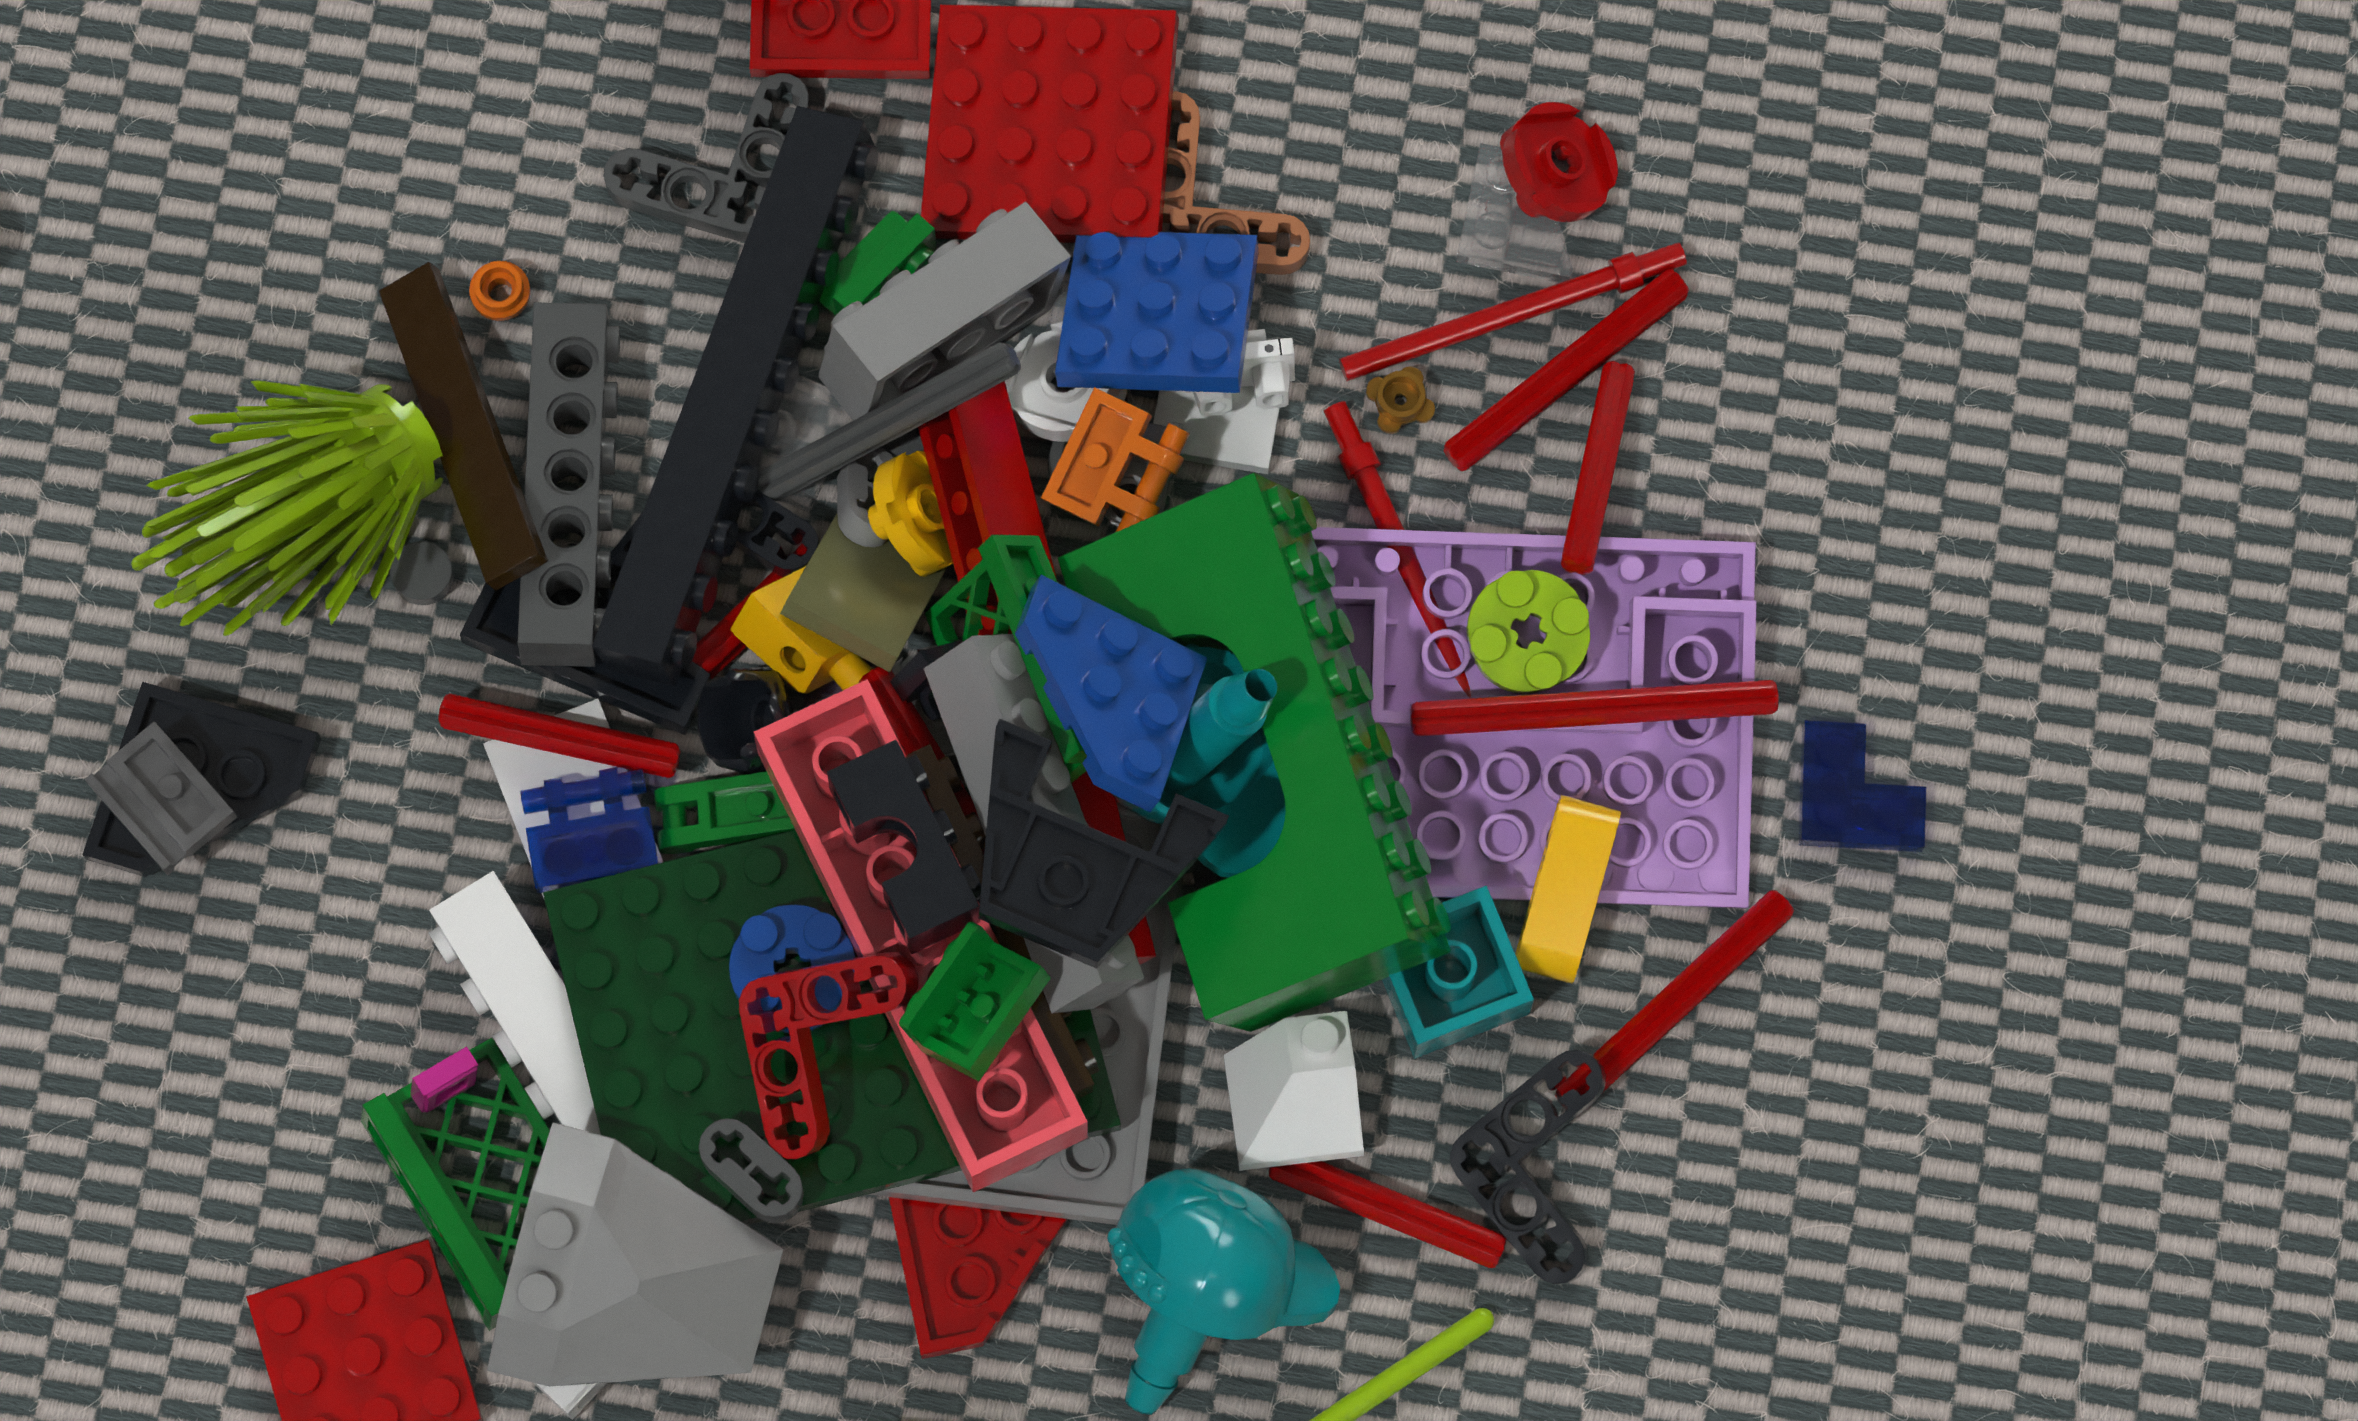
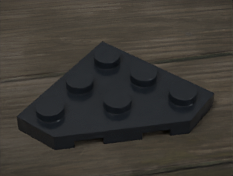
[82,682,321,877]

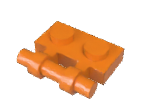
[1041,387,1190,533]

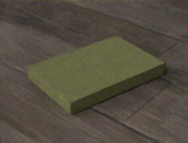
[780,508,948,672]

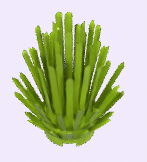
[131,380,443,636]

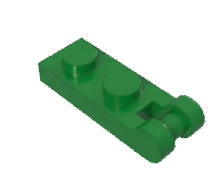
[654,771,795,854]

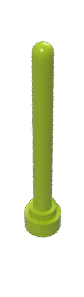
[1309,1308,1494,1421]

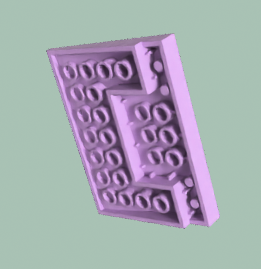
[1311,527,1757,909]

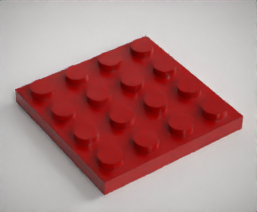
[921,4,1179,243]

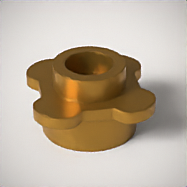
[1366,367,1435,434]

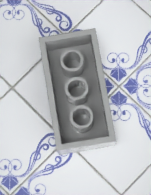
[818,202,1071,420]

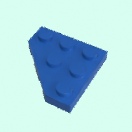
[1015,575,1207,812]

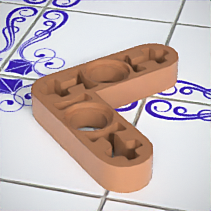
[1163,91,1310,275]

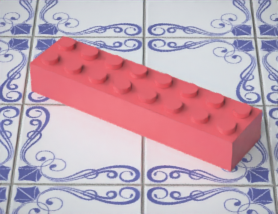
[754,679,1088,1193]

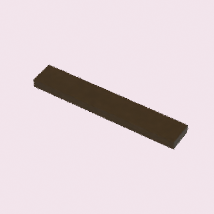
[379,262,548,591]

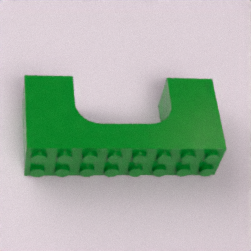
[1057,472,1451,1032]

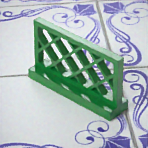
[925,535,1087,784]
[361,1038,550,1331]

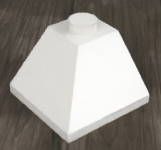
[1224,1011,1364,1171]

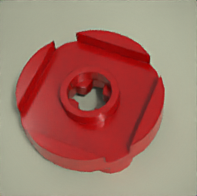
[1500,102,1618,222]

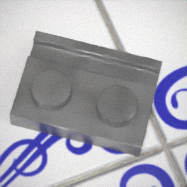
[85,721,237,876]

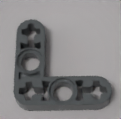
[603,73,810,242]

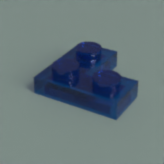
[1799,720,1926,852]

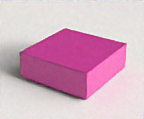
[411,1046,478,1113]

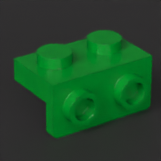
[818,211,937,317]
[899,921,1051,1082]

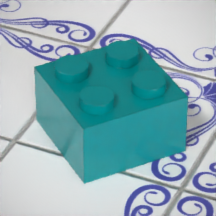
[1382,885,1534,1059]

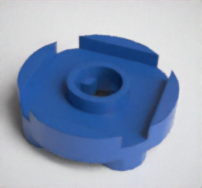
[729,905,855,1033]

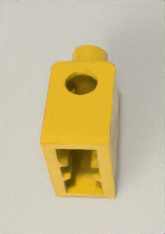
[730,566,873,694]

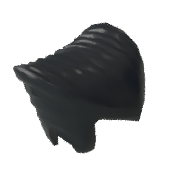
[698,666,793,775]

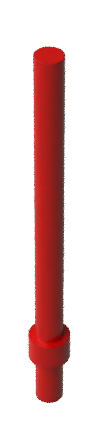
[1339,242,1687,381]
[1323,401,1472,698]

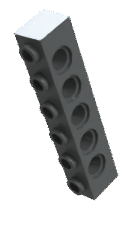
[518,302,620,667]

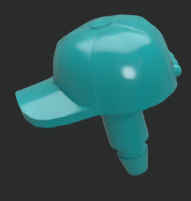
[1112,643,1285,878]
[1107,1168,1340,1415]

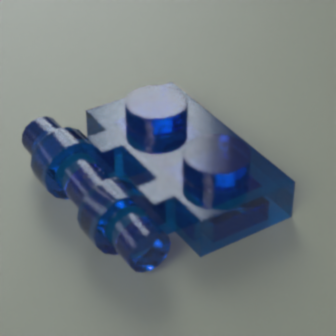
[520,767,659,893]

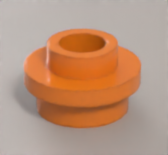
[469,261,531,321]

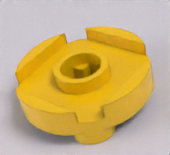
[868,451,953,577]

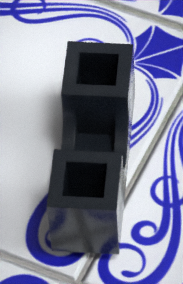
[827,740,981,954]

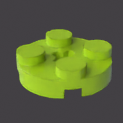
[1466,570,1590,694]

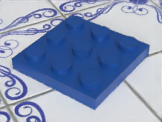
[1055,232,1259,393]

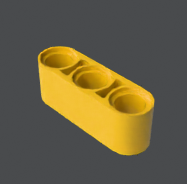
[1515,794,1621,984]

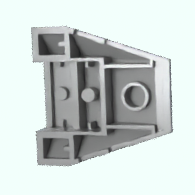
[487,1122,784,1387]

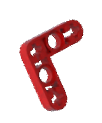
[739,952,918,1159]

